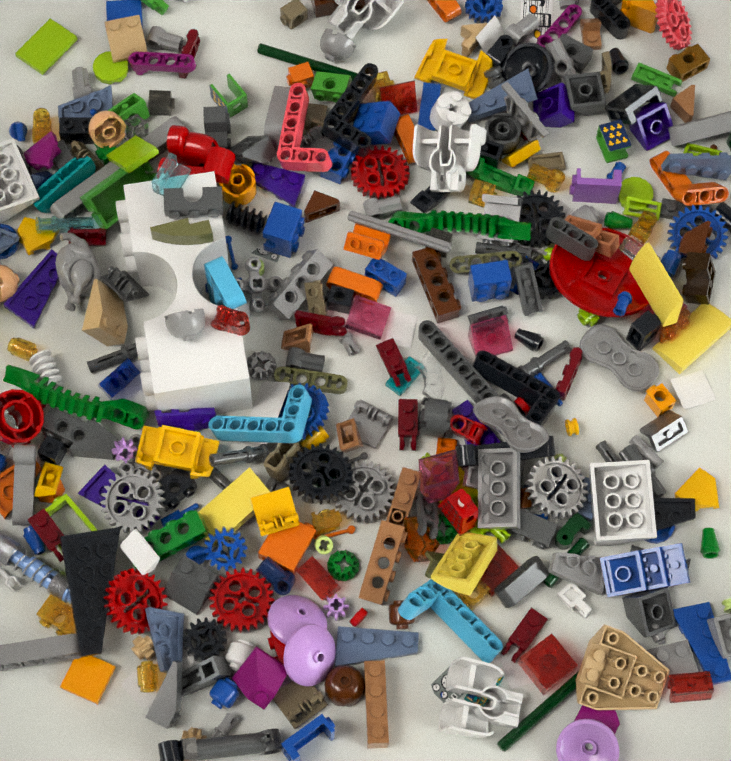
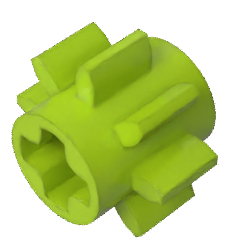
[577,308,600,327]

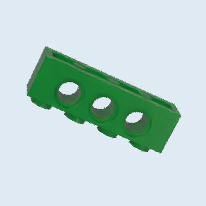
[132,510,210,569]

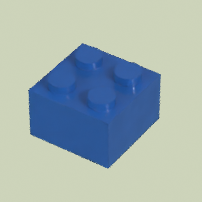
[353,101,401,146]
[468,260,512,302]

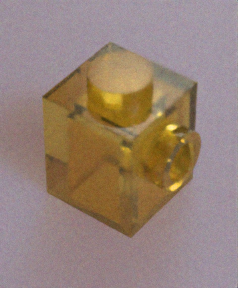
[370,71,395,102]

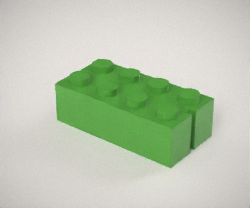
[79,161,157,229]

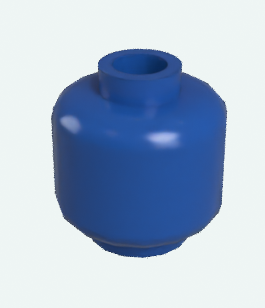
[209,677,240,709]

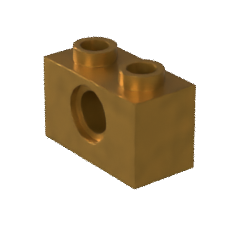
[666,44,710,82]

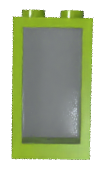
[41,494,97,553]

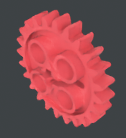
[655,0,692,51]

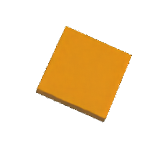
[60,656,116,705]

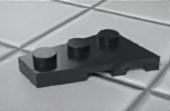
[653,498,696,531]

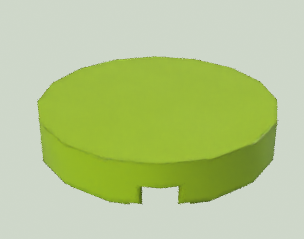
[93,51,129,84]
[618,177,653,212]

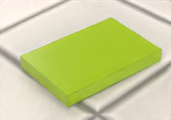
[15,18,78,75]
[106,135,159,173]

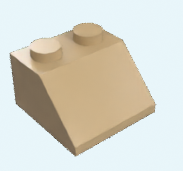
[104,15,147,63]

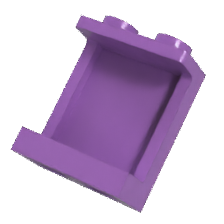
[569,168,622,204]

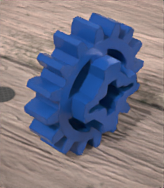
[465,0,503,23]
[203,526,247,571]

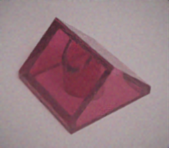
[468,315,513,357]

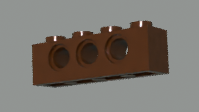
[412,247,461,324]

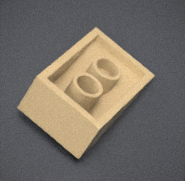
[82,279,128,346]

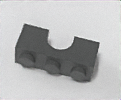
[163,186,223,219]

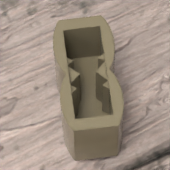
[264,442,303,482]

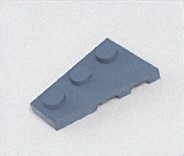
[58,85,113,122]
[145,607,184,673]

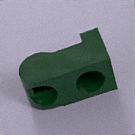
[555,512,592,550]

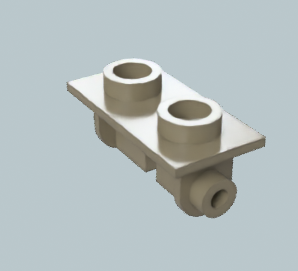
[304,280,328,316]

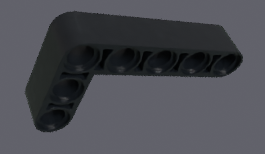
[589,0,631,40]
[322,63,378,157]
[472,350,560,427]
[455,436,556,468]

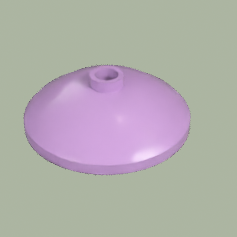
[267,595,327,644]
[284,624,336,686]
[556,719,620,761]

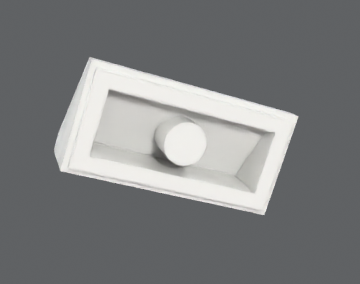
[120,529,160,575]

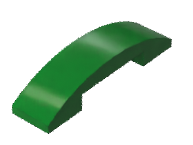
[466,157,535,196]

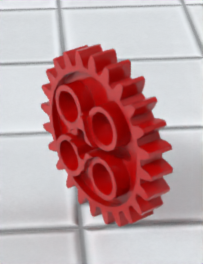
[351,145,410,200]
[209,567,275,633]
[104,568,168,635]

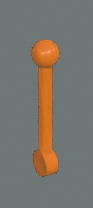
[315,525,355,542]

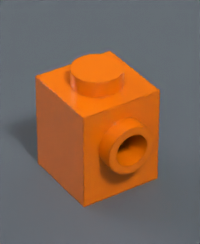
[286,62,314,89]

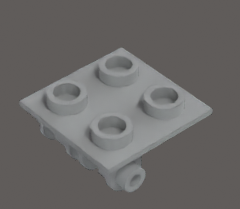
[348,399,394,448]

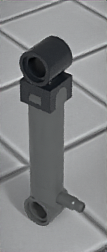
[158,729,282,761]

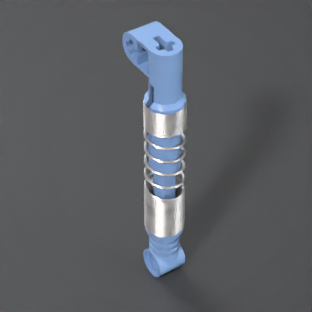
[0,531,109,609]

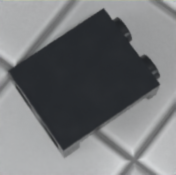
[605,84,663,125]

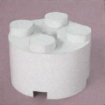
[430,91,471,130]

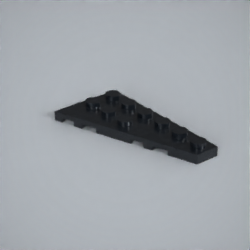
[60,527,121,658]

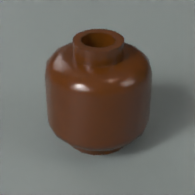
[388,600,415,629]

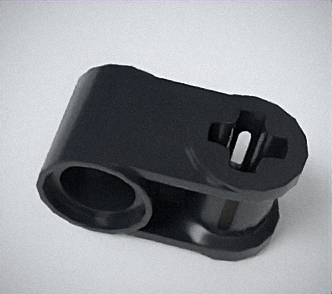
[486,35,513,68]

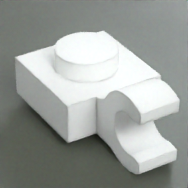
[557,583,591,619]

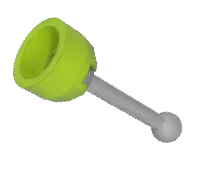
[513,242,553,261]

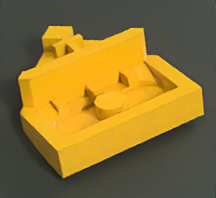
[17,217,59,255]
[675,467,719,511]

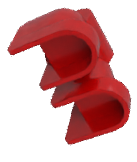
[157,125,236,184]

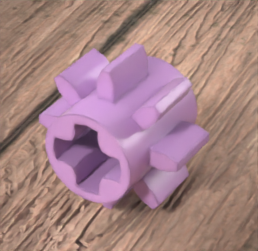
[112,437,137,463]
[324,594,349,621]

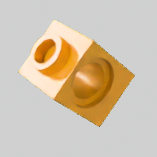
[644,383,676,417]

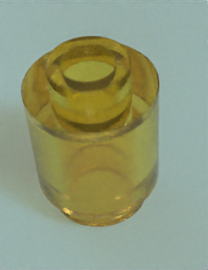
[7,337,38,361]
[137,661,159,693]

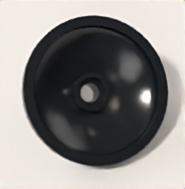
[501,43,553,93]

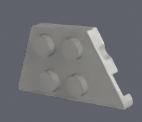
[501,81,549,142]

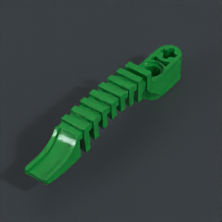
[388,210,531,240]
[3,365,150,429]

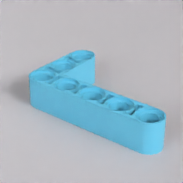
[204,256,247,311]
[208,385,312,443]
[398,579,503,663]

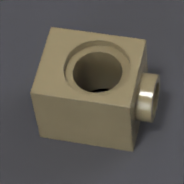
[280,0,308,30]

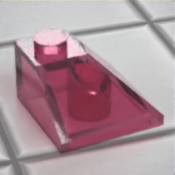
[418,449,459,504]

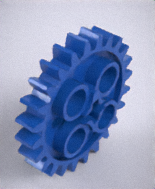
[667,205,728,259]
[278,383,330,440]

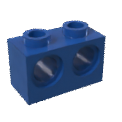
[320,142,356,184]
[365,258,407,297]

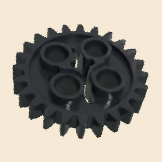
[517,190,566,248]
[289,443,353,505]

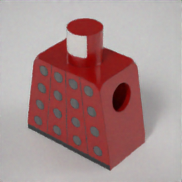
[438,488,479,536]

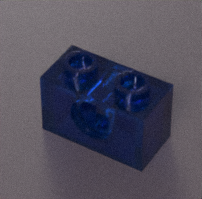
[98,358,141,400]

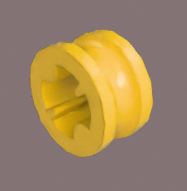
[565,418,579,436]

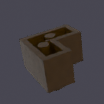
[682,252,716,305]

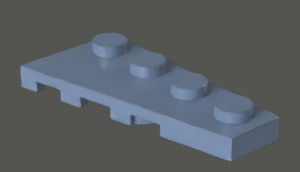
[468,69,537,123]
[661,152,731,180]
[335,626,419,667]

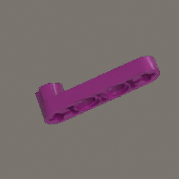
[536,4,582,50]
[128,52,196,75]

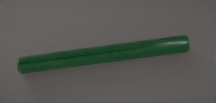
[257,43,358,81]
[497,671,579,752]

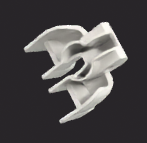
[328,0,404,40]
[413,124,487,192]
[438,657,523,738]

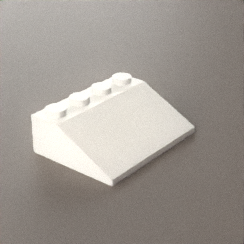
[0,138,39,223]
[588,460,657,546]

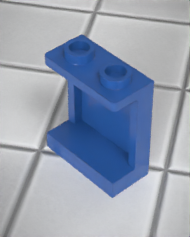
[281,714,335,761]

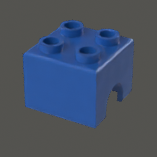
[262,202,305,258]

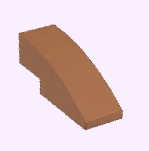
[565,215,619,257]

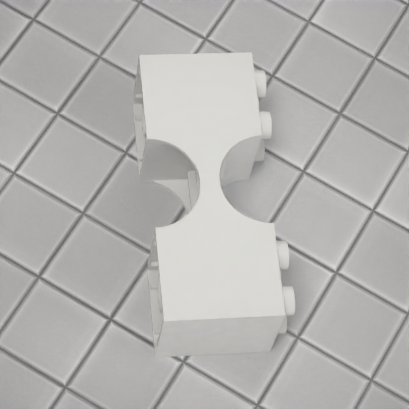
[116,171,253,414]

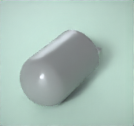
[651,623,665,645]

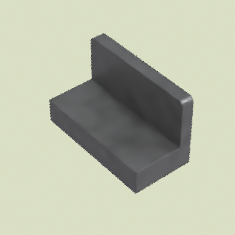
[639,410,688,452]

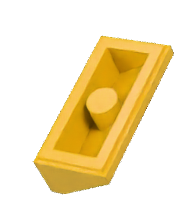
[501,140,541,168]
[34,462,64,497]

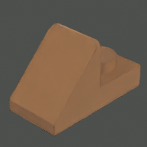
[580,18,602,50]

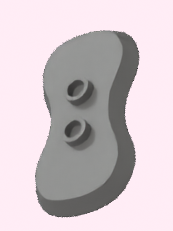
[579,324,659,391]
[473,396,549,453]

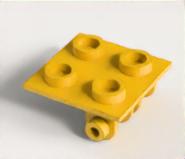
[251,487,300,536]

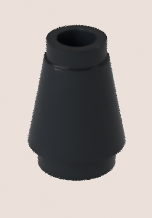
[609,48,629,74]
[514,328,544,351]

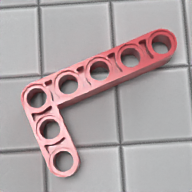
[277,83,332,172]

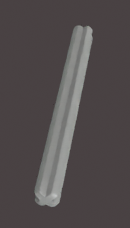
[348,211,452,253]

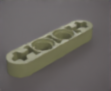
[449,251,522,273]
[274,367,348,394]

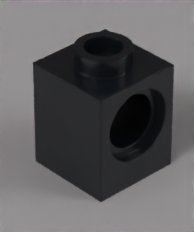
[325,285,354,314]
[37,435,67,465]

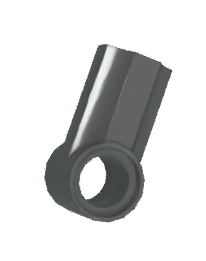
[285,347,325,372]

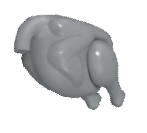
[55,232,101,311]

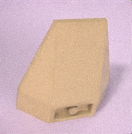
[576,624,670,710]

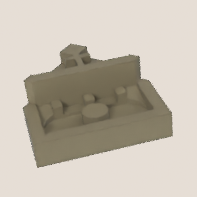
[600,51,612,94]

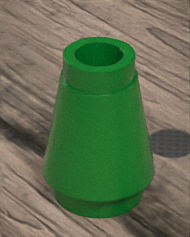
[604,211,633,229]
[700,528,720,559]

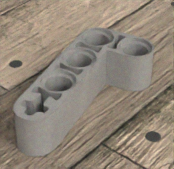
[264,86,290,152]
[12,445,36,526]

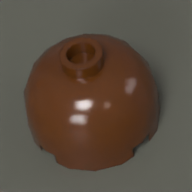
[324,665,365,707]

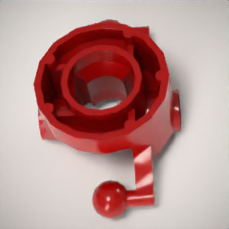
[0,389,46,449]

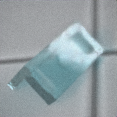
[151,153,191,196]

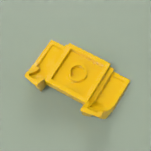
[414,39,492,99]
[135,425,220,479]

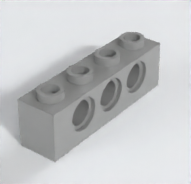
[265,249,333,321]

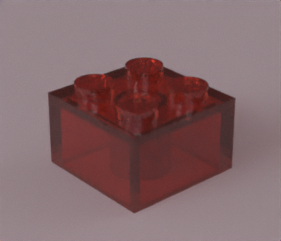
[518,634,578,695]

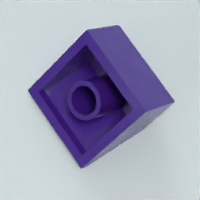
[533,82,575,128]
[629,102,673,151]

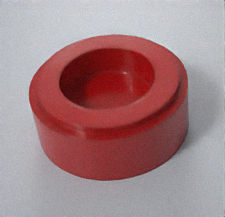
[513,397,530,416]
[349,607,368,627]

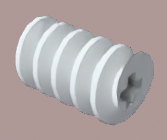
[29,349,64,390]

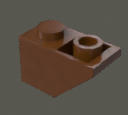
[677,221,713,256]

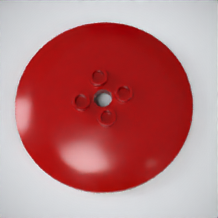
[549,227,650,317]

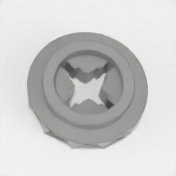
[247,351,276,380]

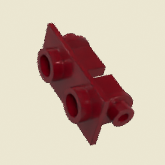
[67,228,107,246]

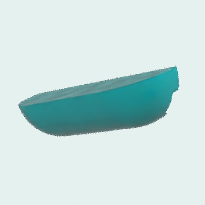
[34,156,95,213]

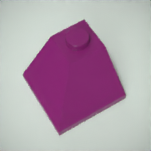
[232,646,287,710]

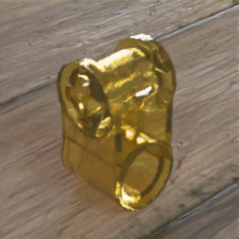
[32,108,52,144]
[628,211,657,244]

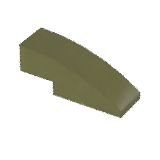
[150,218,214,245]

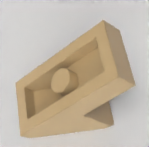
[460,23,487,57]

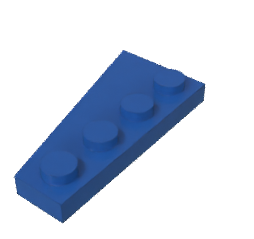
[673,602,731,685]

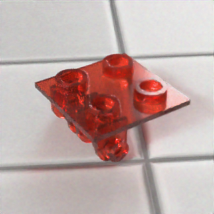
[379,80,417,115]

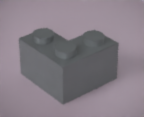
[203,106,231,149]

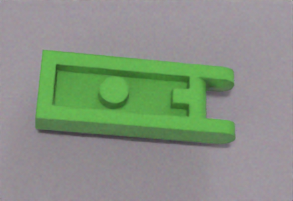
[631,63,682,97]

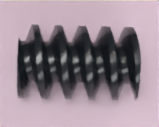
[226,201,267,235]

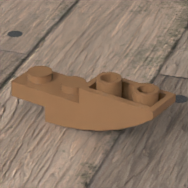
[384,467,422,547]

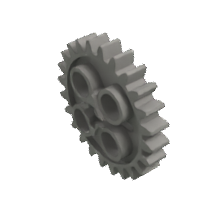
[525,456,588,520]
[332,460,395,524]
[100,469,165,533]

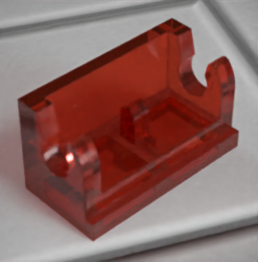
[296,556,341,601]
[667,671,714,703]

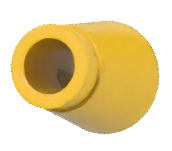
[300,426,329,450]

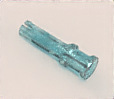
[35,216,94,234]

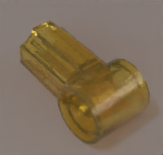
[527,162,565,193]

